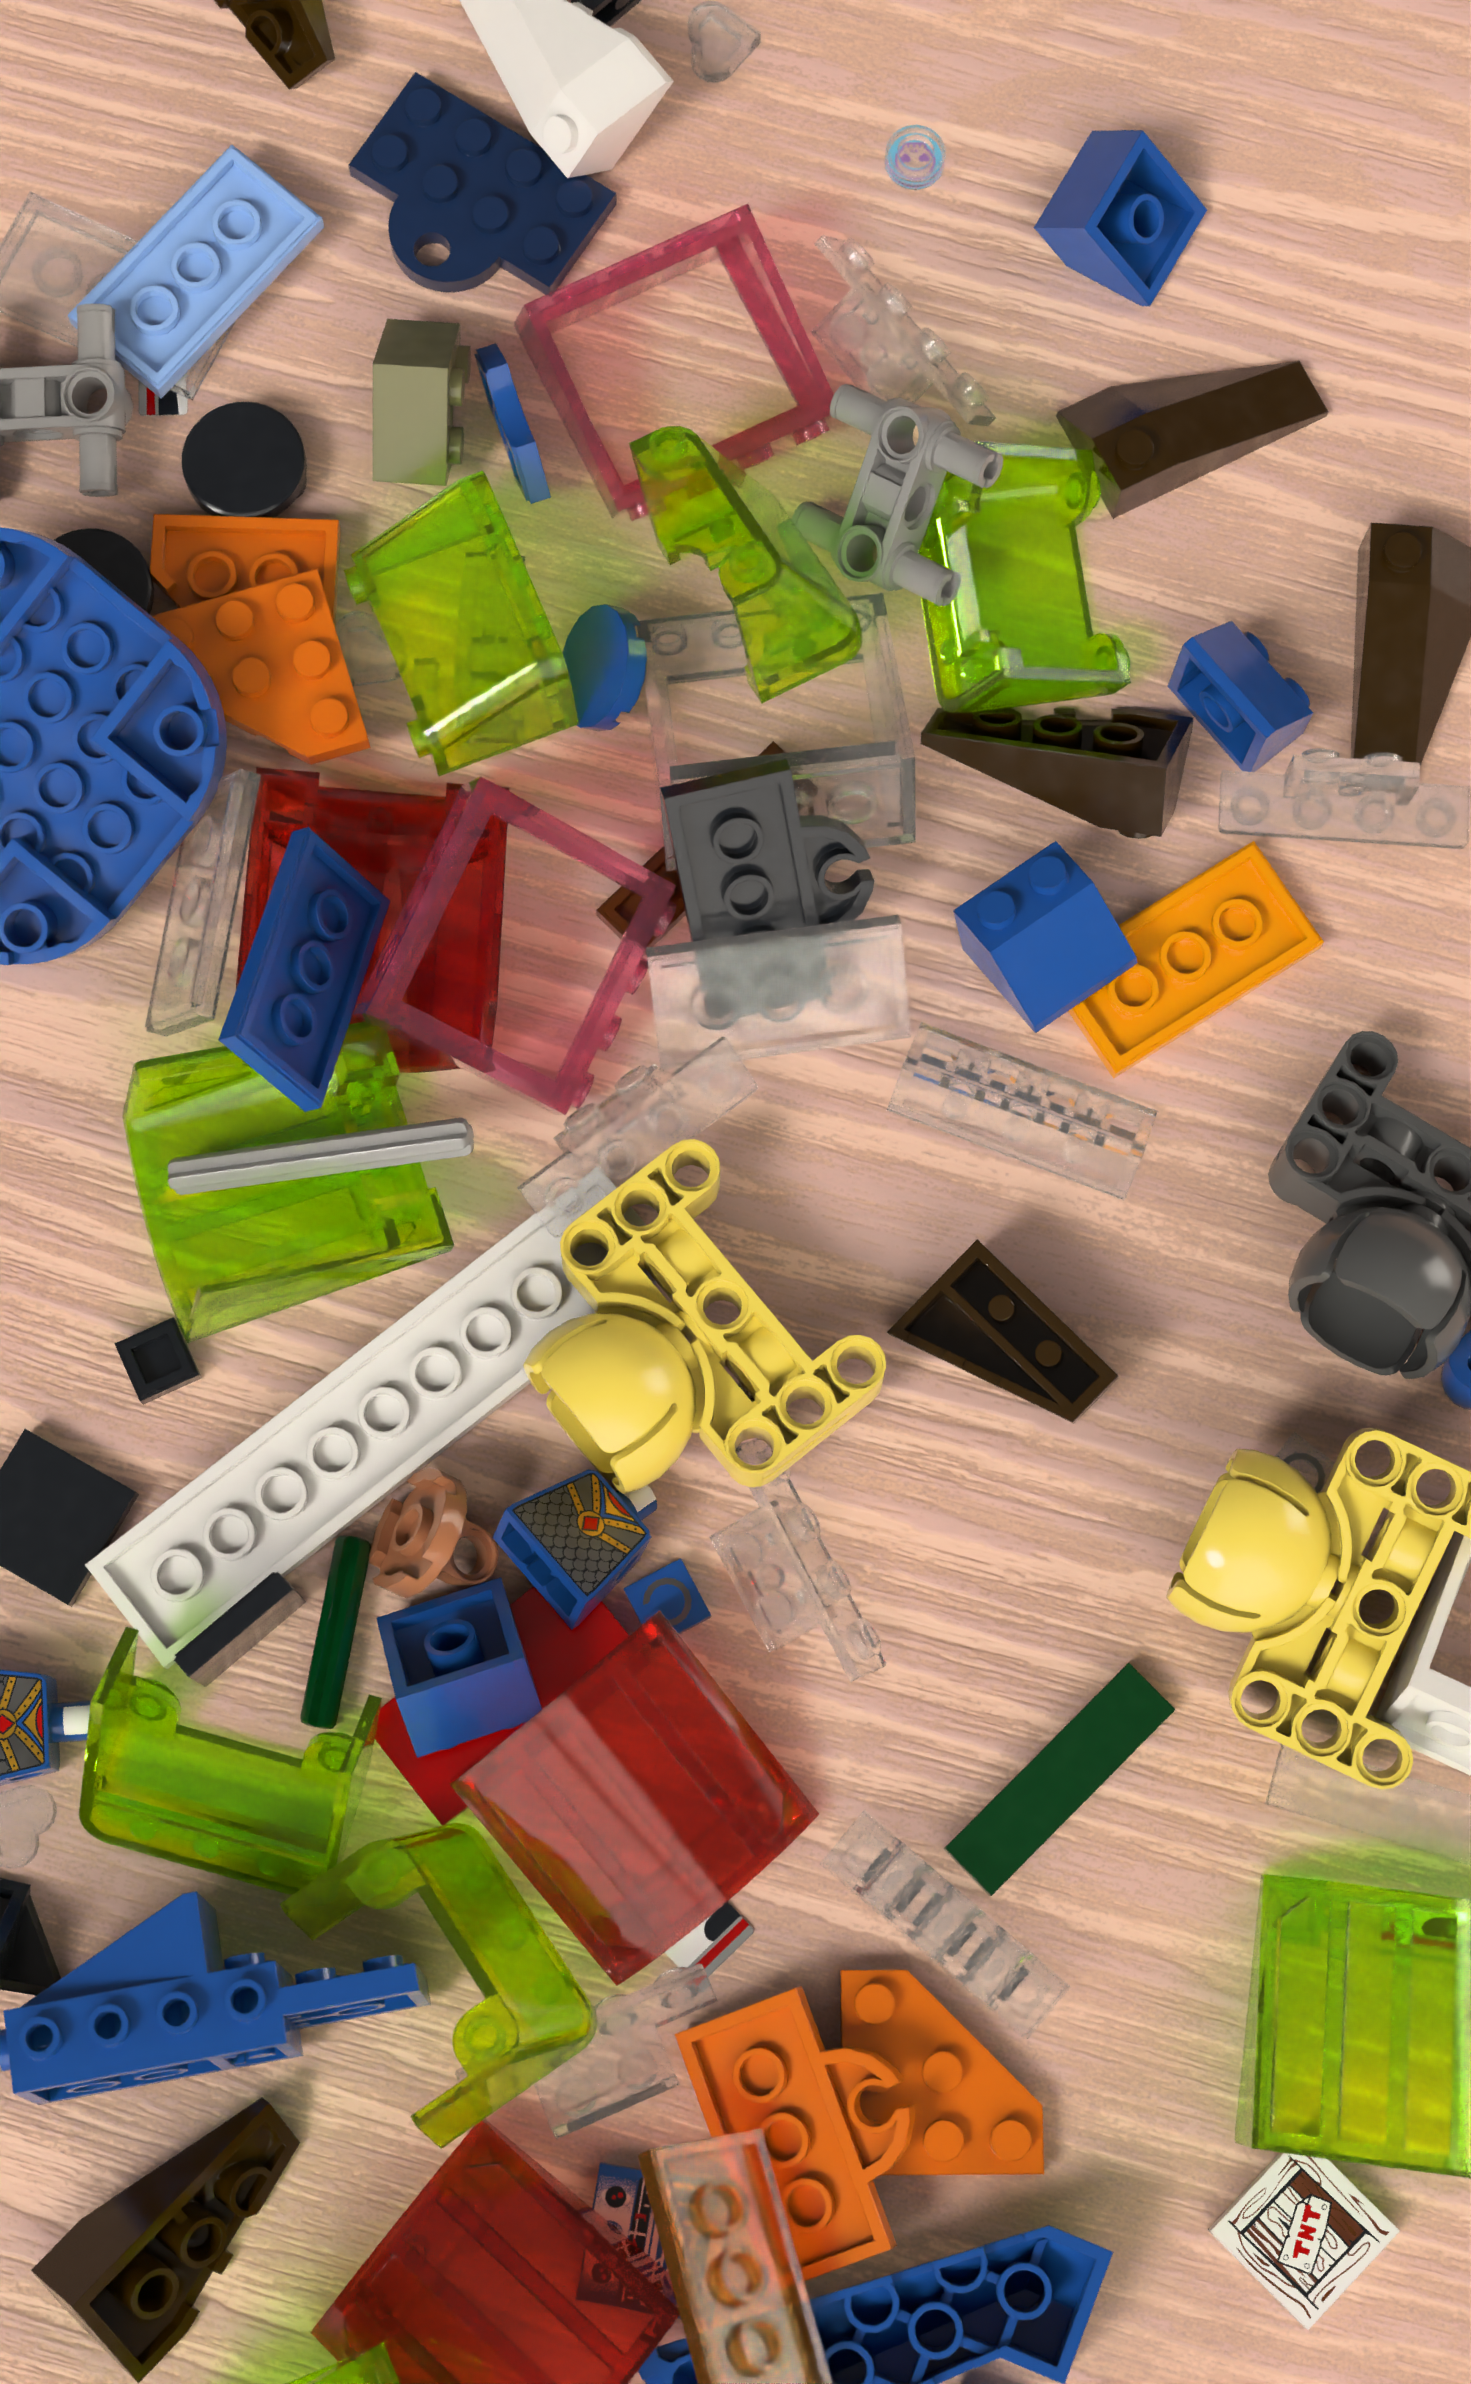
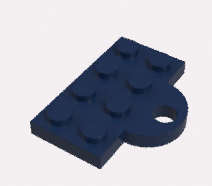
[348,72,617,298]

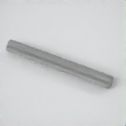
[168,1117,474,1195]

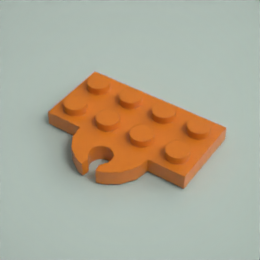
[675,1986,915,2295]

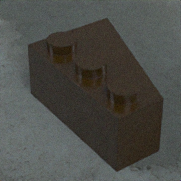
[886,1239,1119,1424]

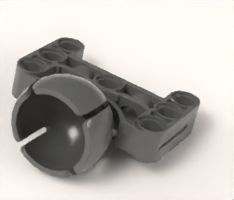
[1268,1031,1471,1379]

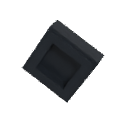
[115,1317,202,1405]

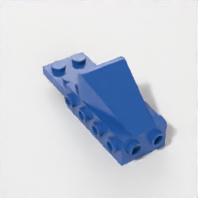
[0,1891,431,2105]

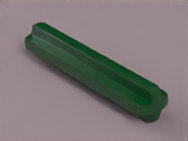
[300,1535,371,1729]

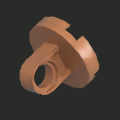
[369,1467,499,1598]

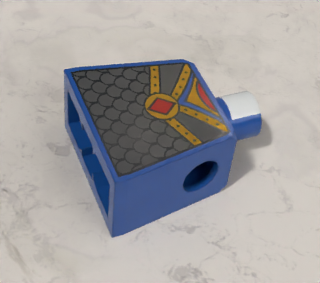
[492,1469,657,1630]
[0,1670,96,1786]

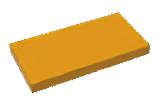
[1068,841,1324,1078]

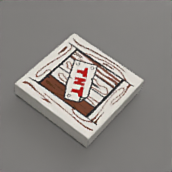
[1208,2133,1400,2330]

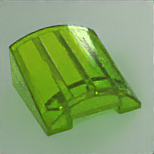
[122,1019,454,1343]
[1235,1874,1471,2178]

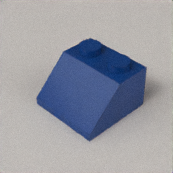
[1034,130,1207,307]
[1167,621,1313,777]
[953,841,1138,1033]
[376,1577,544,1758]

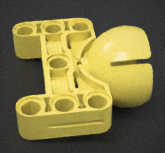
[523,1139,886,1494]
[1166,1427,1471,1789]

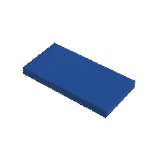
[219,827,390,1112]

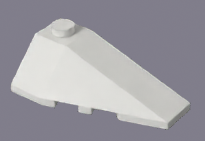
[460,0,673,178]

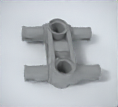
[0,304,133,497]
[790,384,1003,606]

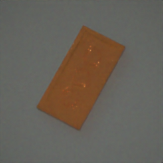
[637,2129,833,2384]

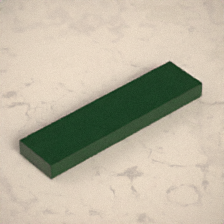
[944,1663,1176,1896]

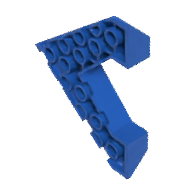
[630,2225,1113,2384]

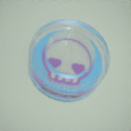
[885,125,946,190]

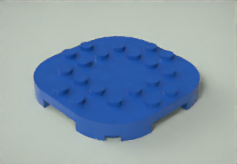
[0,528,227,965]

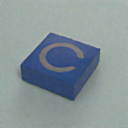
[623,1558,711,1648]

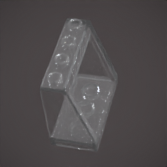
[636,593,916,871]

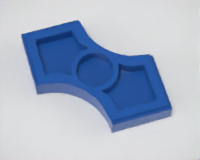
[474,343,551,504]

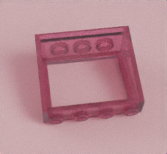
[514,204,834,522]
[352,776,676,1115]

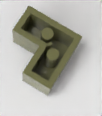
[373,319,471,486]

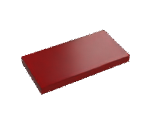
[362,1586,649,1827]

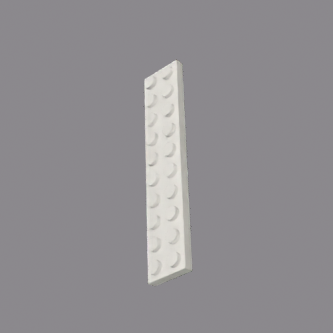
[85,1165,657,1669]

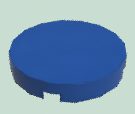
[558,604,647,731]

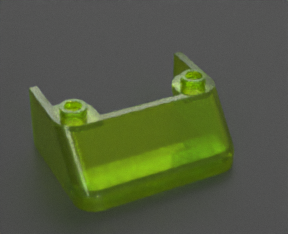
[79,1627,382,1899]
[279,1823,597,2149]

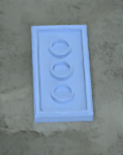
[68,145,324,399]

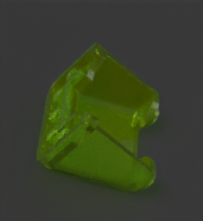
[629,426,863,704]
[919,441,1131,713]
[343,471,579,776]

